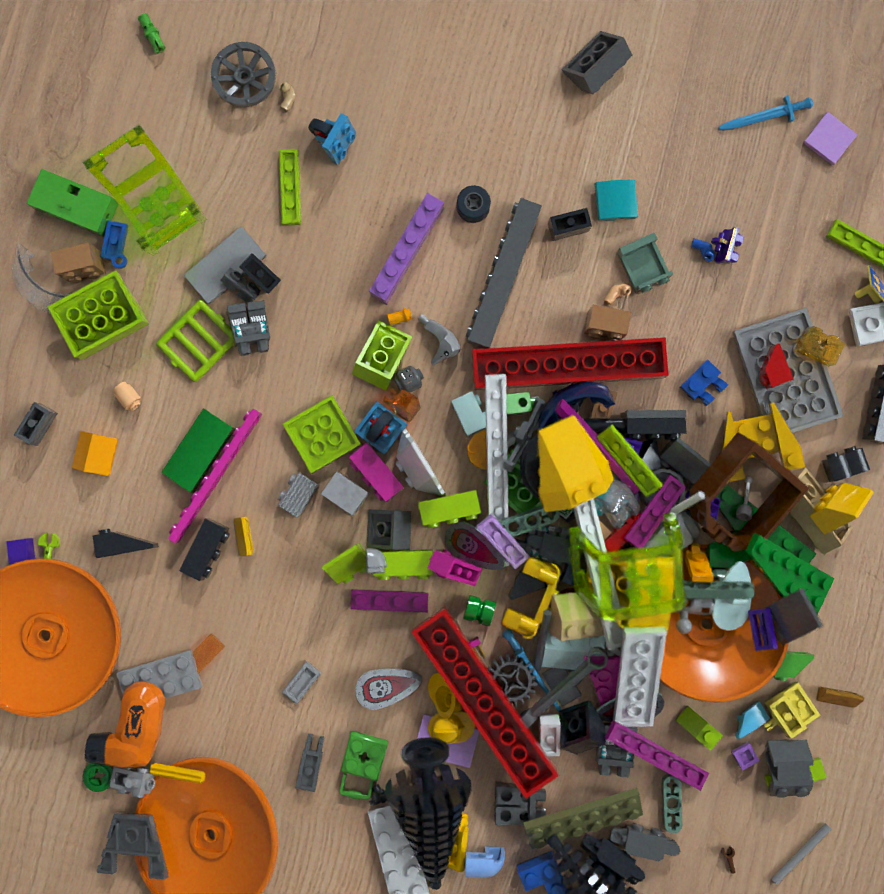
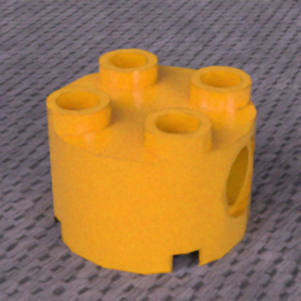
[467,431,487,470]

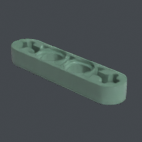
[499,505,559,537]
[673,580,754,599]

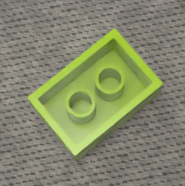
[418,490,481,528]
[373,550,433,580]

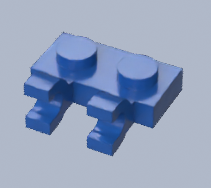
[680,359,728,406]

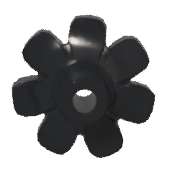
[369,784,387,806]

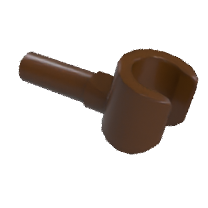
[721,846,736,874]

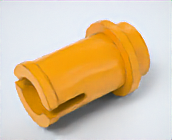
[387,308,412,325]

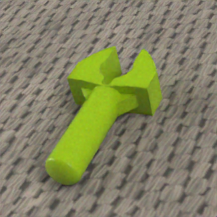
[38,533,60,559]

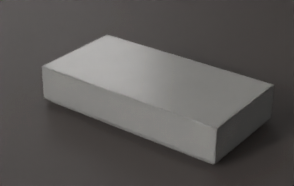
[282,661,322,704]

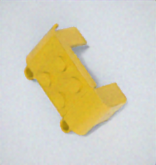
[614,552,676,635]
[502,557,562,639]

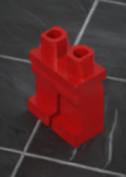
[604,513,640,559]

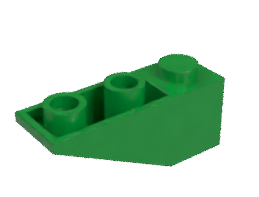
[705,542,752,571]

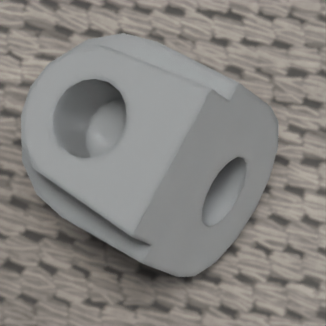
[365,548,387,574]

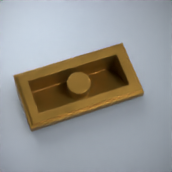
[817,686,864,708]

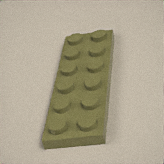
[523,788,643,849]

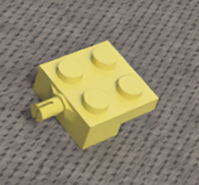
[763,682,821,739]

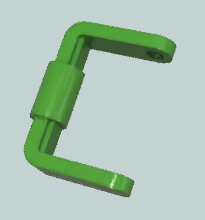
[340,772,374,800]

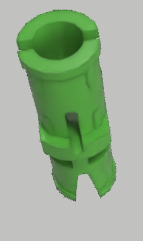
[138,13,165,54]

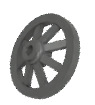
[211,42,276,107]

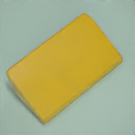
[234,517,254,556]

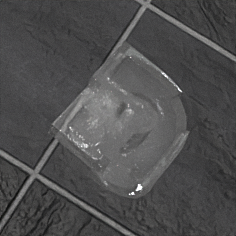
[593,480,640,529]

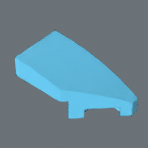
[735,702,770,739]

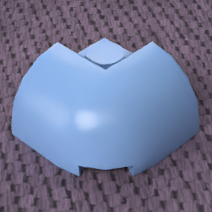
[465,846,505,878]

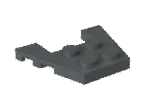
[97,812,169,880]

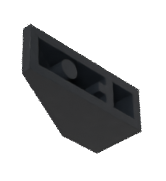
[92,529,159,558]

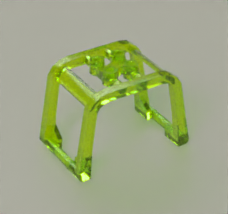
[83,124,207,256]
[569,513,687,621]

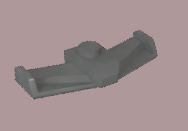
[502,397,545,473]

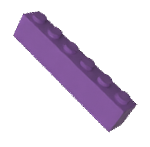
[369,193,444,305]

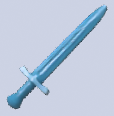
[719,95,813,130]
[502,629,561,711]

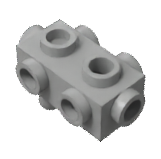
[110,767,155,798]

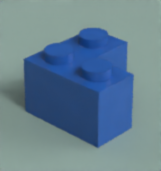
[517,850,568,894]

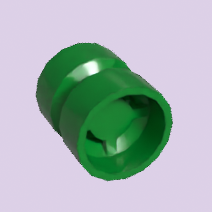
[463,595,496,627]

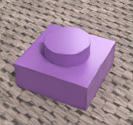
[731,742,759,770]

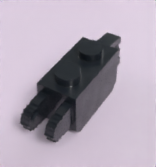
[525,530,586,565]
[580,834,645,885]

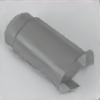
[625,511,700,560]

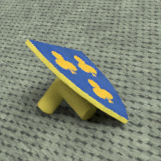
[855,265,884,303]

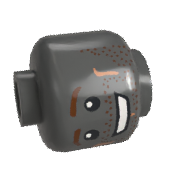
[394,366,424,394]

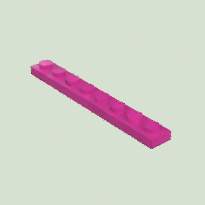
[168,409,262,543]

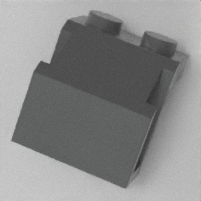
[764,740,813,798]

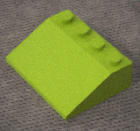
[47,270,149,360]

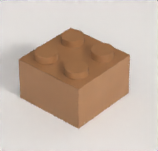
[51,243,106,284]
[584,304,632,341]

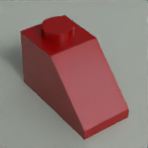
[759,343,794,389]

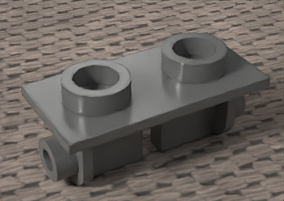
[220,267,261,303]

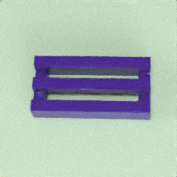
[748,608,778,651]

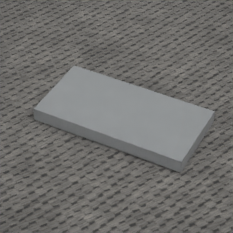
[184,226,267,305]

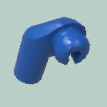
[691,238,715,262]

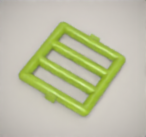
[156,300,234,382]

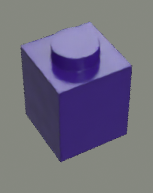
[6,538,36,565]

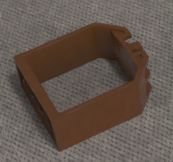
[689,432,810,551]

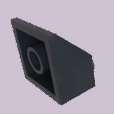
[559,700,606,755]

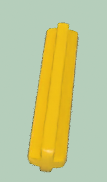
[150,763,205,784]

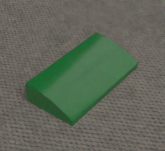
[162,408,235,493]

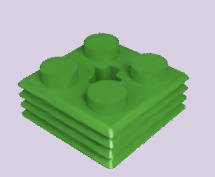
[341,731,388,781]

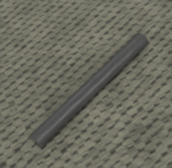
[533,610,551,672]

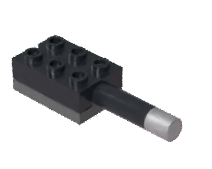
[582,410,687,440]

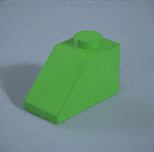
[774,651,814,681]

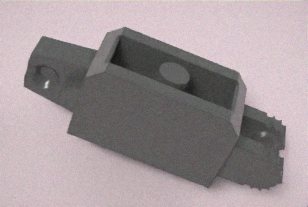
[609,823,681,861]

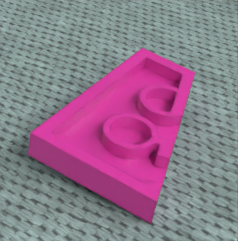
[584,656,621,706]

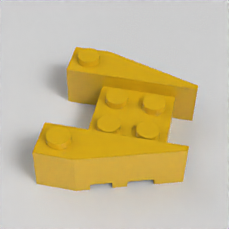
[722,402,805,482]

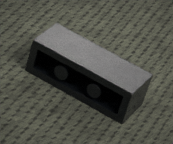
[179,518,230,581]

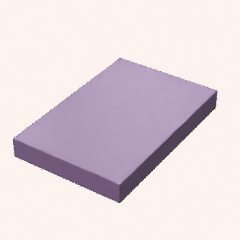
[417,714,479,768]

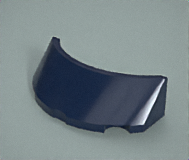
[538,382,615,431]

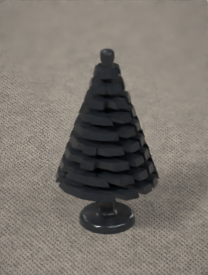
[384,737,471,890]
[547,834,637,894]

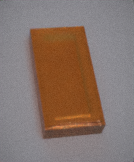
[192,633,225,674]

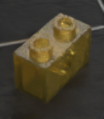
[794,326,845,367]

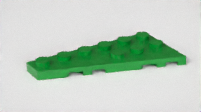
[716,484,816,563]
[745,533,835,615]

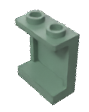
[617,232,673,293]

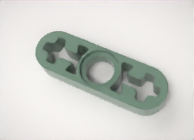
[661,774,682,834]

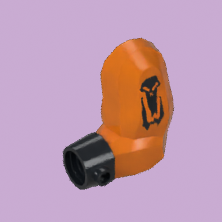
[85,681,165,768]

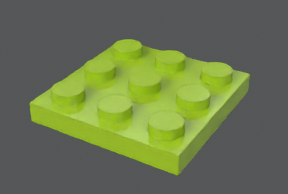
[283,395,361,474]

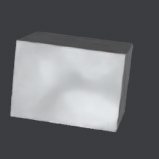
[321,471,370,516]

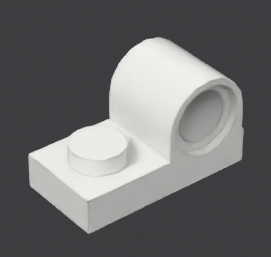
[539,714,561,756]

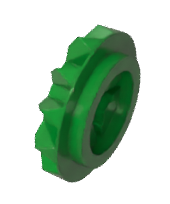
[82,763,113,792]

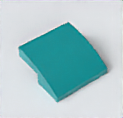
[594,180,638,221]

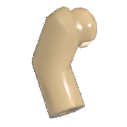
[279,82,296,112]

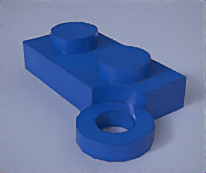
[100,220,128,269]

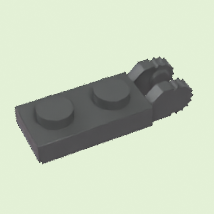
[296,733,325,792]

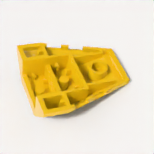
[538,415,614,512]

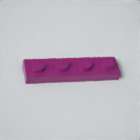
[623,475,686,550]
[351,589,429,613]

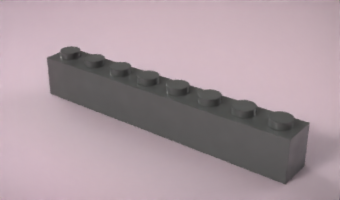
[466,198,542,349]

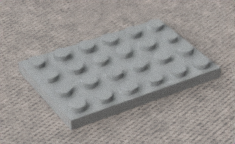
[732,308,843,433]

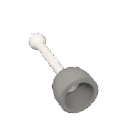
[736,476,753,521]

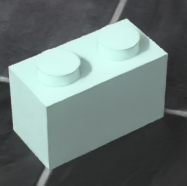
[451,391,486,437]

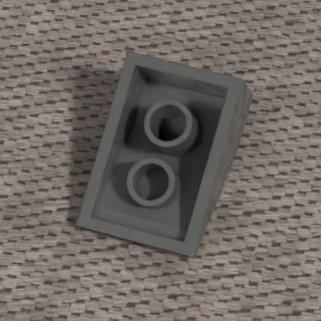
[764,588,823,645]

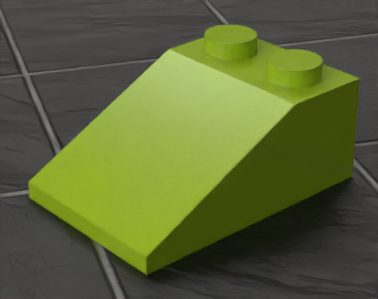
[352,320,412,391]
[322,543,366,585]

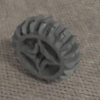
[488,653,537,707]

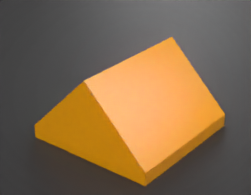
[72,431,119,476]

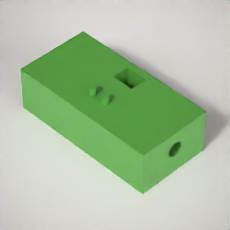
[26,169,119,238]

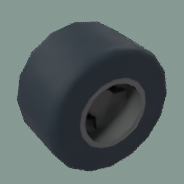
[456,185,491,223]

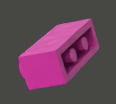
[349,443,404,502]
[428,550,482,586]

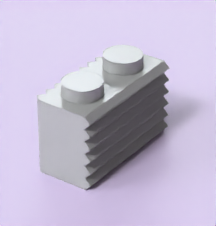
[277,472,319,518]

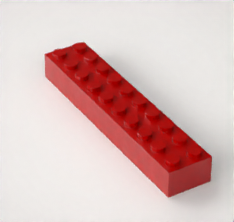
[472,337,669,390]
[411,607,559,799]

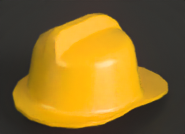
[428,673,463,718]
[428,711,475,744]

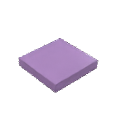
[803,112,858,166]

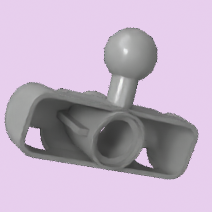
[671,592,715,634]

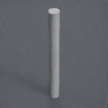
[771,823,832,885]

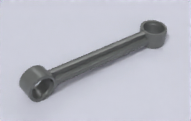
[520,647,608,728]

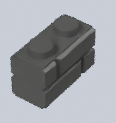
[14,402,58,446]

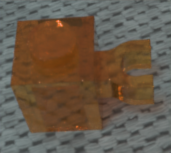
[383,388,421,423]

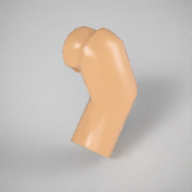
[604,284,631,305]

